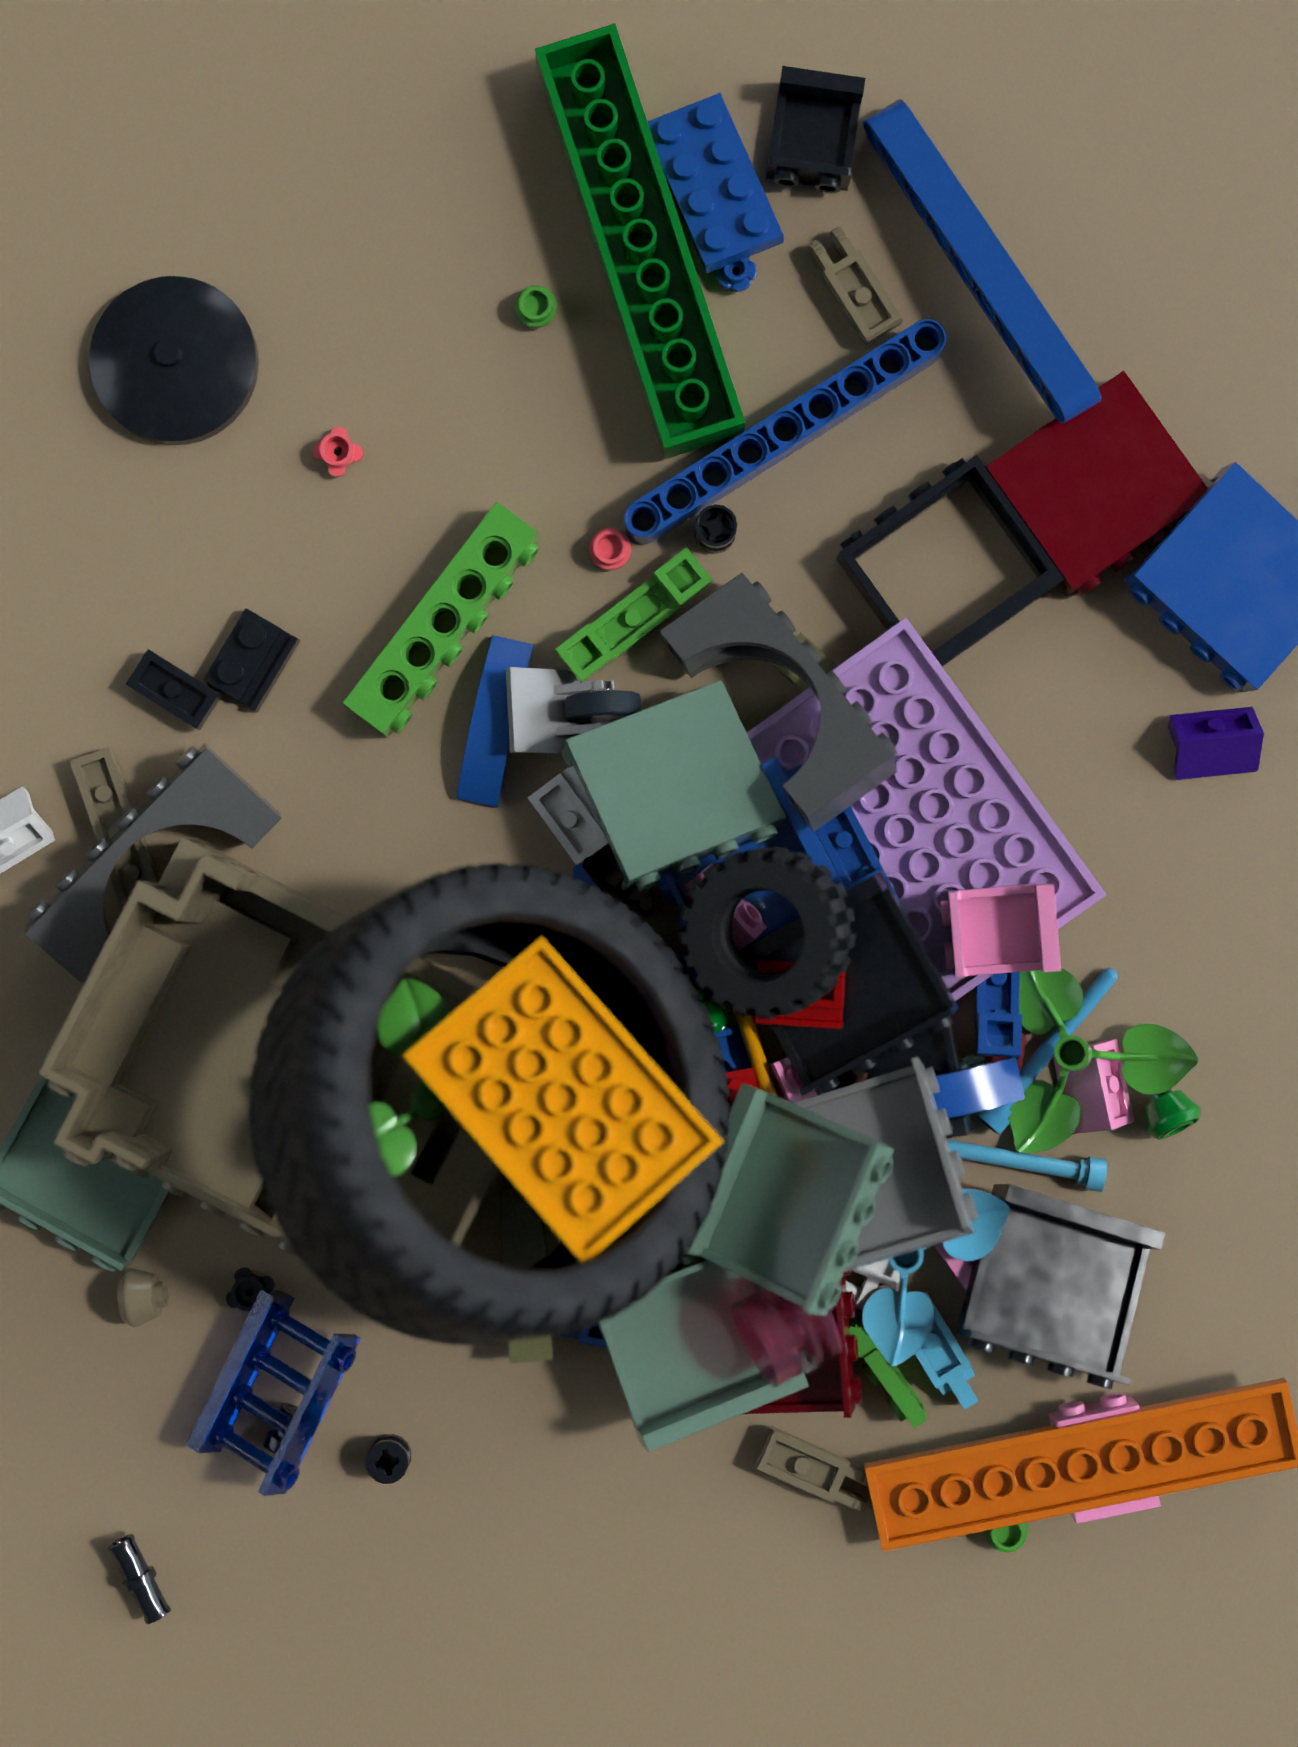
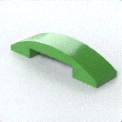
[555,547,713,683]

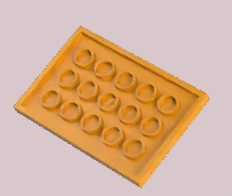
[403,936,724,1263]

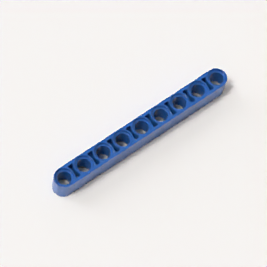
[863,99,1101,424]
[625,319,946,545]

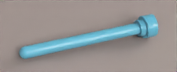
[947,1139,1107,1192]

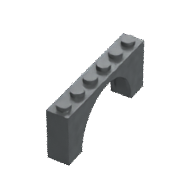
[660,572,897,832]
[25,743,282,985]

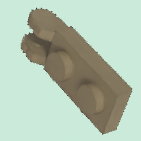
[808,226,903,346]
[754,1426,868,1512]

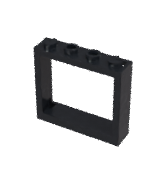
[836,455,1065,667]

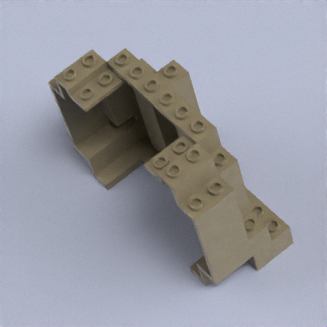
[38,837,500,1256]

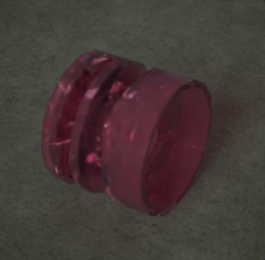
[732,1291,843,1388]

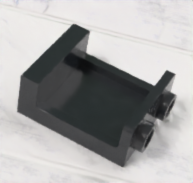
[766,66,866,193]

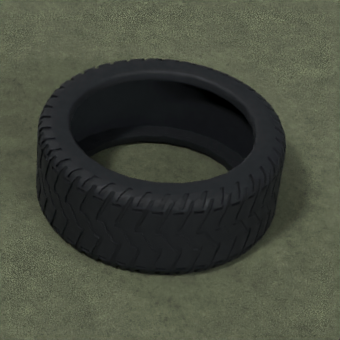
[250,863,730,1345]

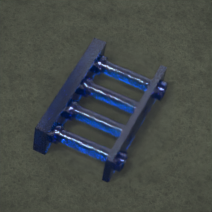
[186,1289,361,1496]

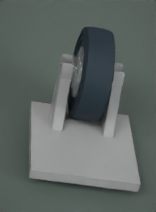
[506,667,642,754]

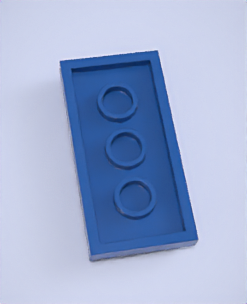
[648,93,784,274]

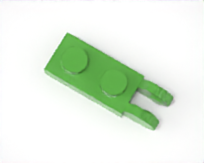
[849,1318,927,1429]

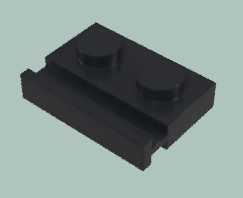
[203,608,300,712]

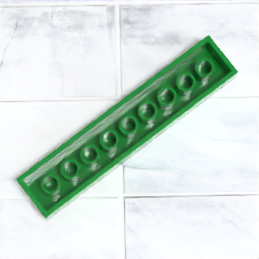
[535,23,746,460]

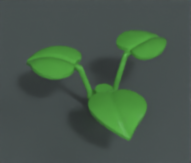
[1009,968,1198,1153]
[370,979,484,1177]

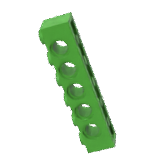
[343,502,540,737]

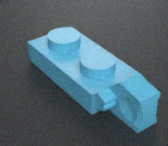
[915,1291,979,1410]

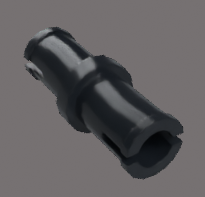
[108,1534,171,1624]

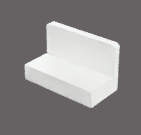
[0,787,55,874]

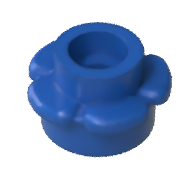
[716,257,757,292]

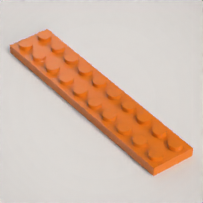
[864,1378,1298,1552]

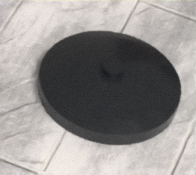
[89,276,259,445]

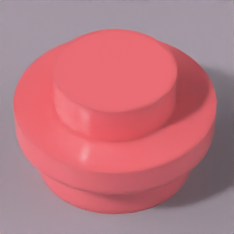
[589,528,631,571]

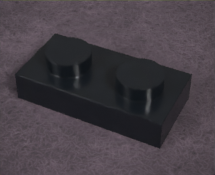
[126,649,222,730]

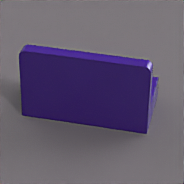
[1168,707,1264,780]

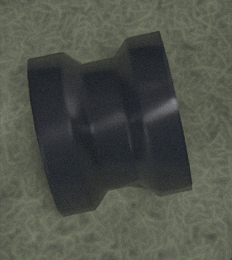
[366,1434,412,1484]

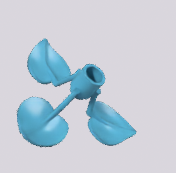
[862,1188,1010,1366]

